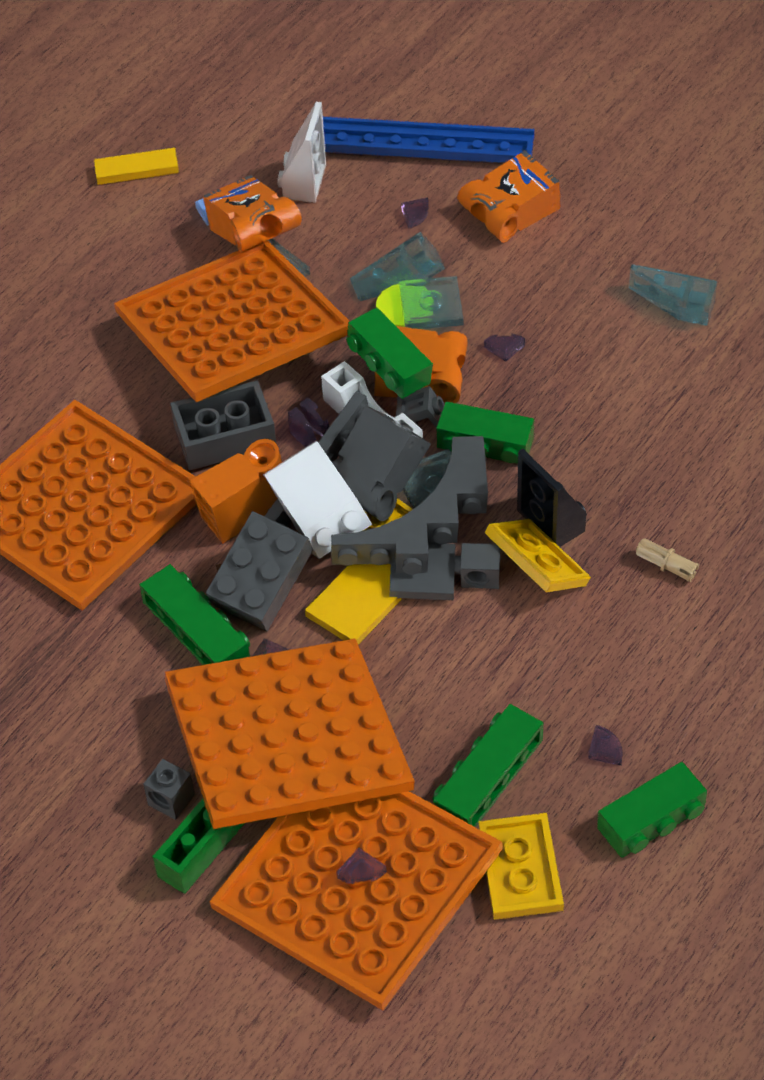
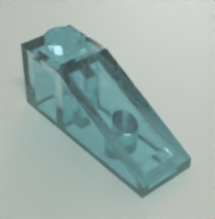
[350,232,445,301]
[629,264,717,326]

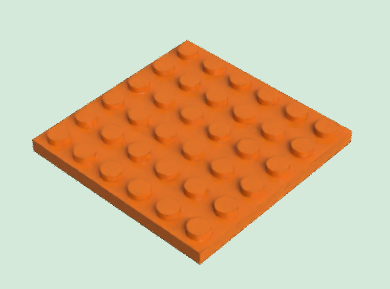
[114,241,350,402]
[0,400,196,611]
[165,638,415,829]
[209,791,503,1010]

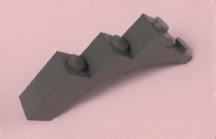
[331,436,488,575]

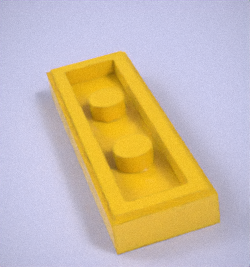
[94,148,179,185]

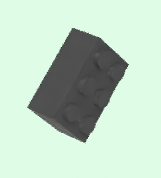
[170,380,277,470]
[206,511,313,632]

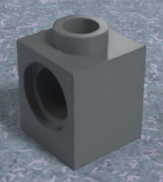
[455,543,500,589]
[143,759,195,820]

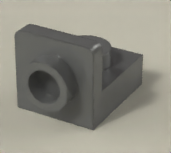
[396,386,444,427]

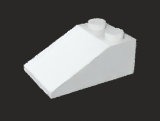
[278,102,326,202]
[263,441,372,559]

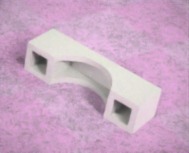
[321,361,423,438]

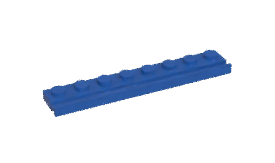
[323,117,535,163]

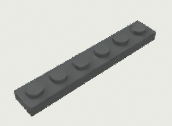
[264,391,368,527]

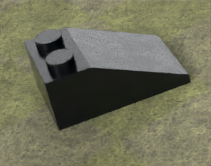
[517,449,587,547]

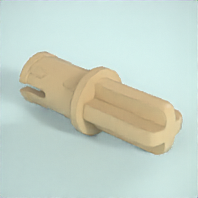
[636,538,699,582]

